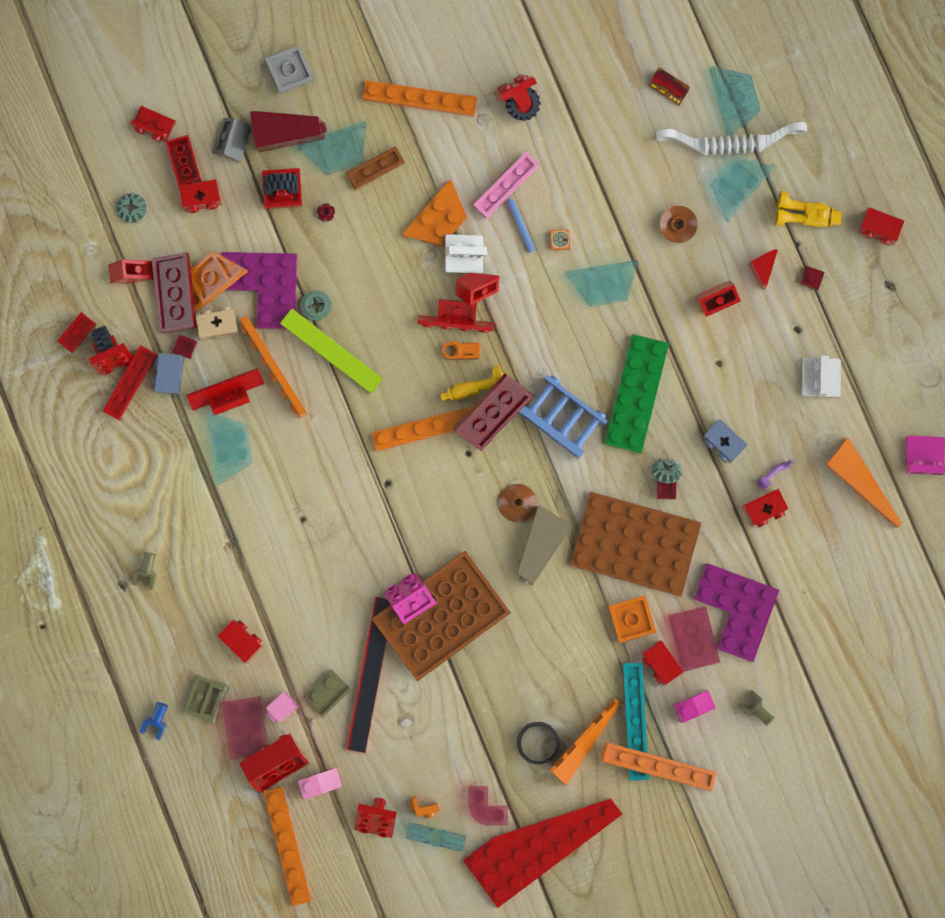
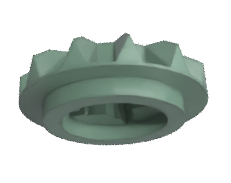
[116,192,147,223]
[301,290,331,321]
[651,458,682,483]

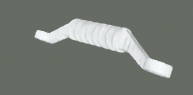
[656,122,807,156]

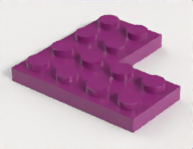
[221,252,297,330]
[693,563,779,662]

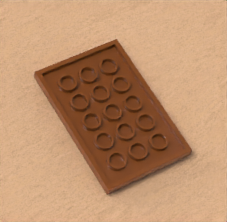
[570,491,702,597]
[372,551,511,682]

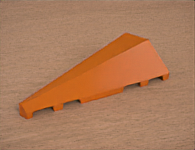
[825,438,902,528]
[550,698,621,785]

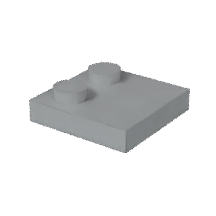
[264,46,314,94]

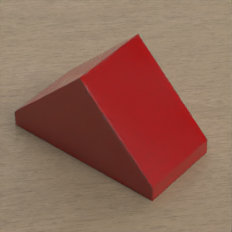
[749,249,778,289]

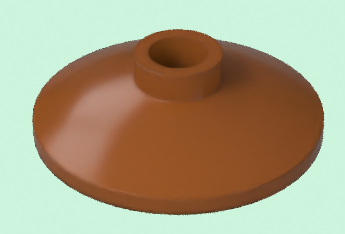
[660,205,698,243]
[499,484,537,522]

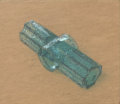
[406,822,467,852]

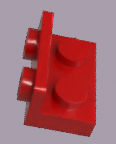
[130,106,176,142]

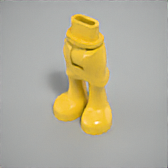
[775,190,842,227]
[440,364,503,401]

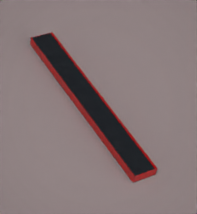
[346,597,391,753]

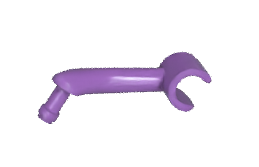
[757,459,793,491]

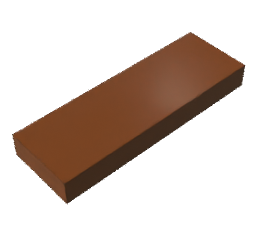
[346,146,405,190]

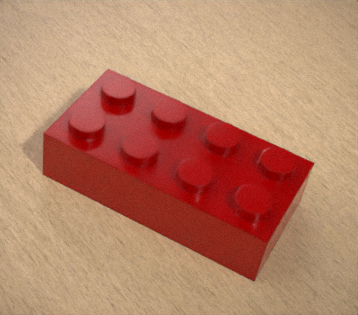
[165,135,202,186]

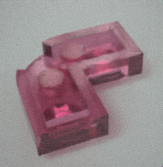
[469,786,508,826]

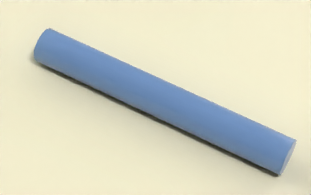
[506,198,535,253]

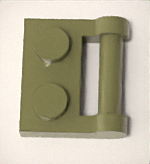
[184,675,230,724]

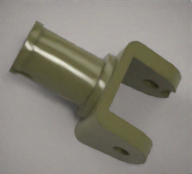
[132,552,157,590]
[737,690,775,726]

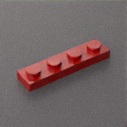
[103,345,158,421]

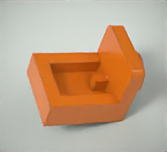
[409,796,440,819]

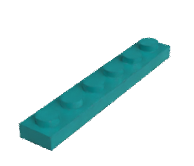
[623,663,649,781]

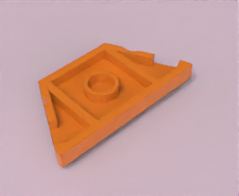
[402,180,467,247]
[191,251,248,314]

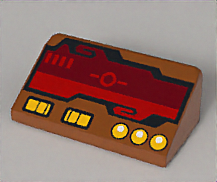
[648,67,691,106]

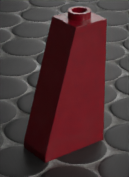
[250,111,327,152]

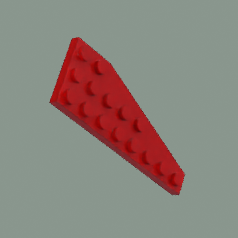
[463,798,623,908]

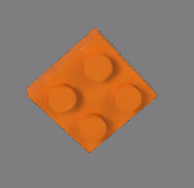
[608,595,656,643]

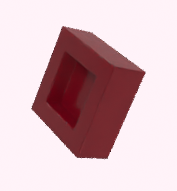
[800,266,825,291]
[173,334,198,360]
[656,481,677,500]

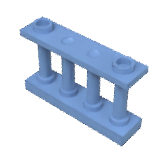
[518,375,607,459]

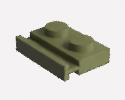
[304,670,351,717]

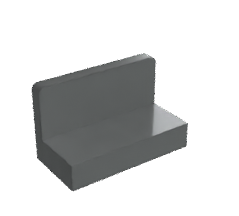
[213,118,251,162]

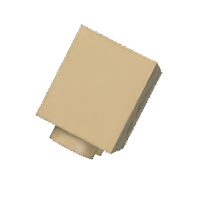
[196,307,239,341]

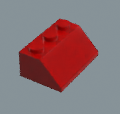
[239,733,310,793]

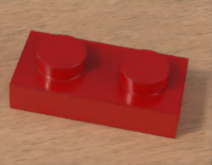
[57,312,97,354]

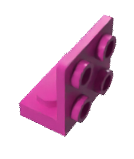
[905,435,945,476]
[384,573,436,624]

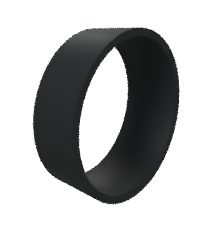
[517,722,559,765]

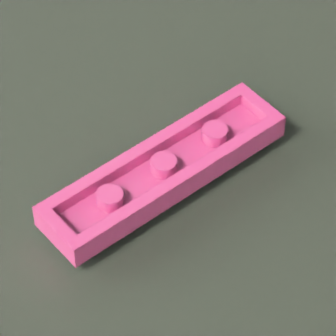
[473,152,540,219]

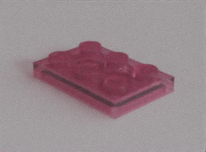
[668,606,720,672]
[222,696,268,760]

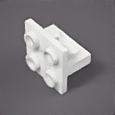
[445,235,487,274]
[802,355,841,397]

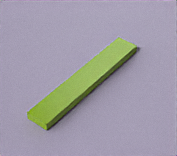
[280,309,383,394]

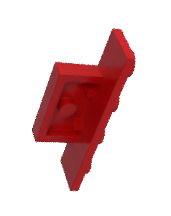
[417,299,494,333]
[186,368,264,415]

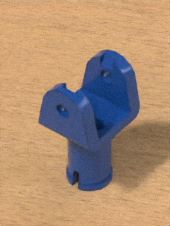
[140,702,168,741]

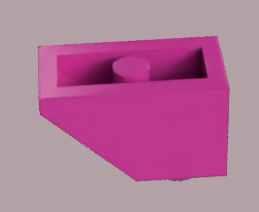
[673,690,716,723]

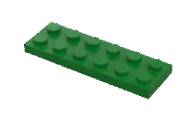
[604,334,669,454]

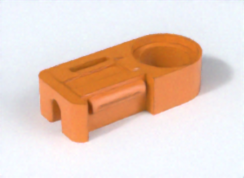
[442,341,480,360]

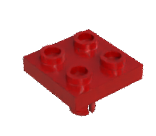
[354,798,397,838]

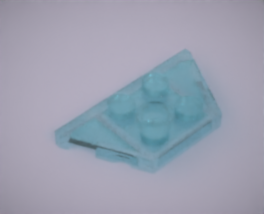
[710,66,761,137]
[298,121,367,175]
[711,155,776,222]
[566,260,638,307]
[207,412,252,485]

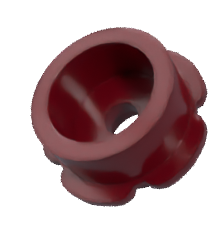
[317,203,335,222]

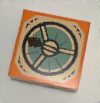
[550,229,570,250]

